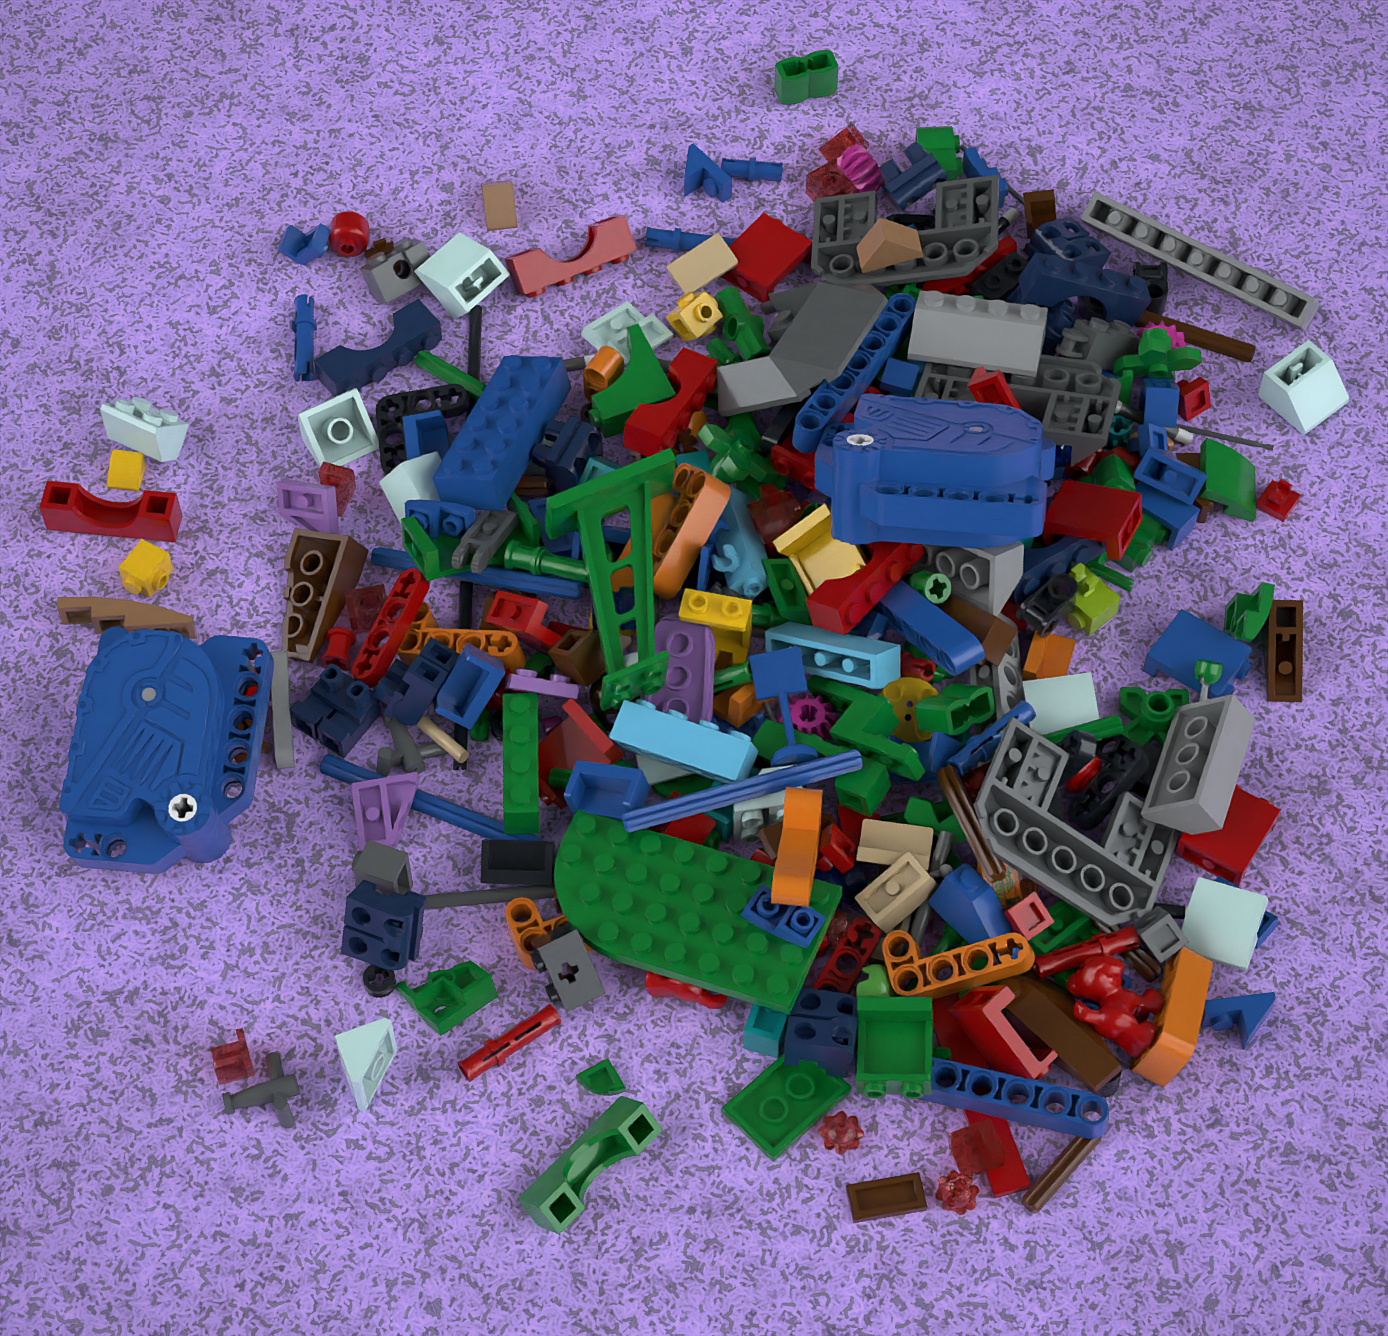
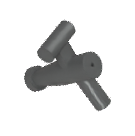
[376,716,448,777]
[222,1052,300,1129]

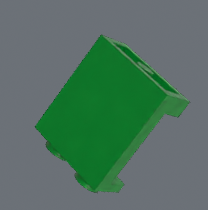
[855,997,933,1099]

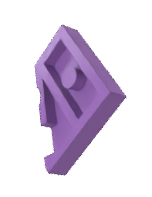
[277,479,339,534]
[504,669,579,700]
[351,772,420,851]

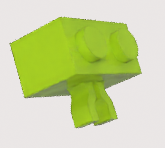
[1056,562,1121,636]

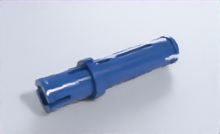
[645,227,737,253]
[292,294,317,382]
[947,700,1036,778]

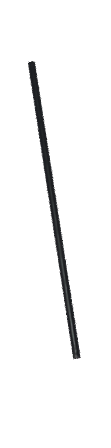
[453,305,482,770]

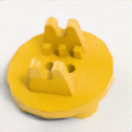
[879,677,939,742]

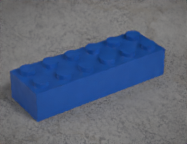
[432,355,572,511]

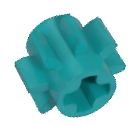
[1101,415,1135,451]

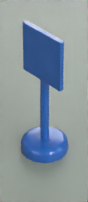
[749,646,820,768]

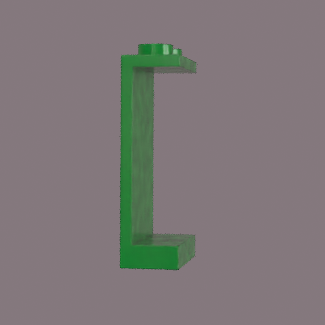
[401,491,543,581]

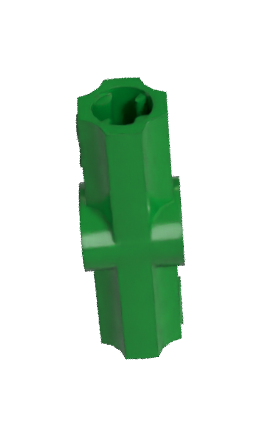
[714,287,771,361]

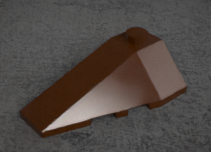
[282,528,369,663]
[996,973,1122,1092]

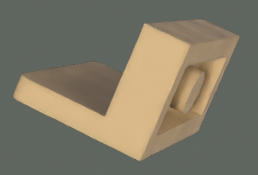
[666,232,738,294]
[856,819,934,871]
[854,851,940,933]

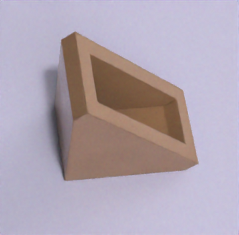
[481,180,518,231]
[856,217,924,273]

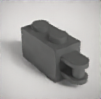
[1055,317,1141,371]

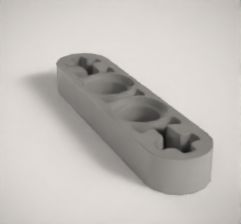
[270,650,295,769]

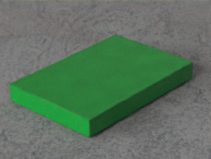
[721,1054,852,1162]

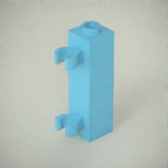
[711,483,768,600]

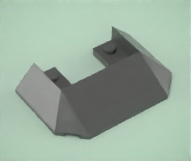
[811,175,999,287]
[717,282,888,417]
[914,354,1121,467]
[973,717,1181,928]

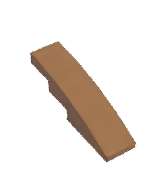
[57,597,197,639]

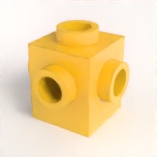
[665,291,723,341]

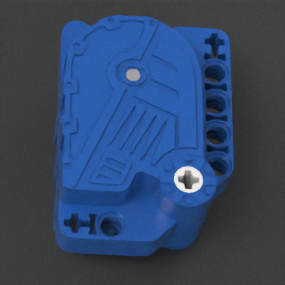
[815,394,1056,548]
[59,626,274,874]

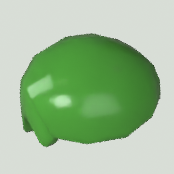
[856,963,897,998]

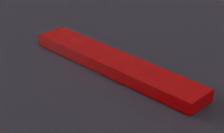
[932,992,1031,1198]

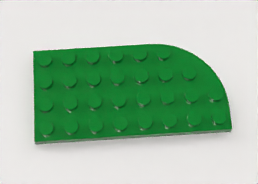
[554,809,843,1015]

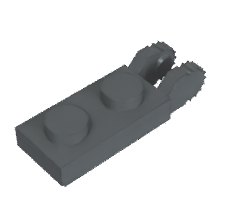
[451,510,519,574]

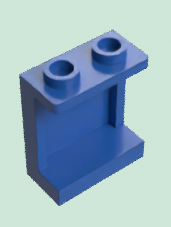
[1143,608,1252,699]

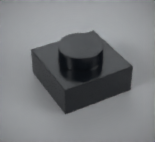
[1077,296,1111,323]

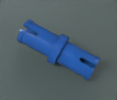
[721,157,783,182]

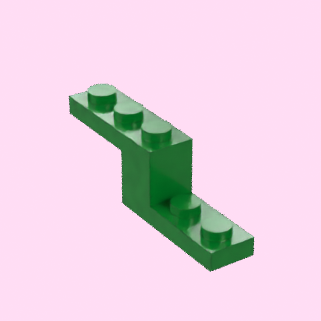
[807,674,926,782]

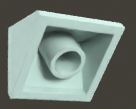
[297,388,379,473]
[379,451,442,526]
[335,1018,397,1112]

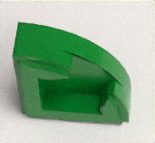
[576,1058,626,1096]

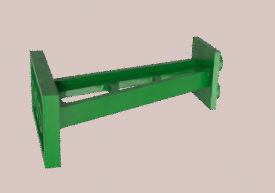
[545,448,676,711]

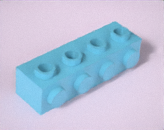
[765,621,900,689]
[609,699,758,784]

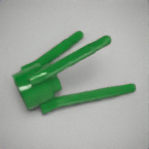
[1084,542,1150,592]

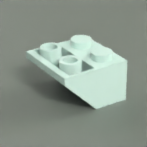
[414,232,510,319]
[1258,340,1349,435]
[100,397,189,462]
[732,764,802,844]

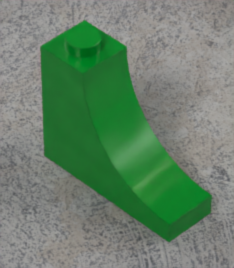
[588,324,676,439]

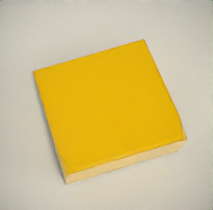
[107,449,147,492]

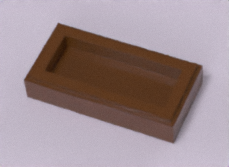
[845,1172,928,1224]

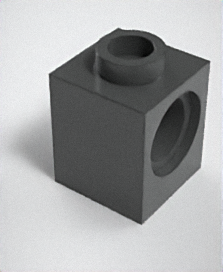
[1132,906,1190,963]

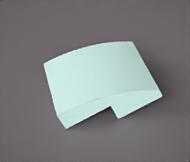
[581,301,673,365]
[1022,672,1102,741]
[1182,877,1268,971]

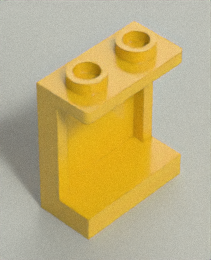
[773,503,869,596]
[678,588,752,666]

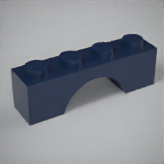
[1018,252,1152,327]
[314,299,442,397]
[1008,535,1107,605]

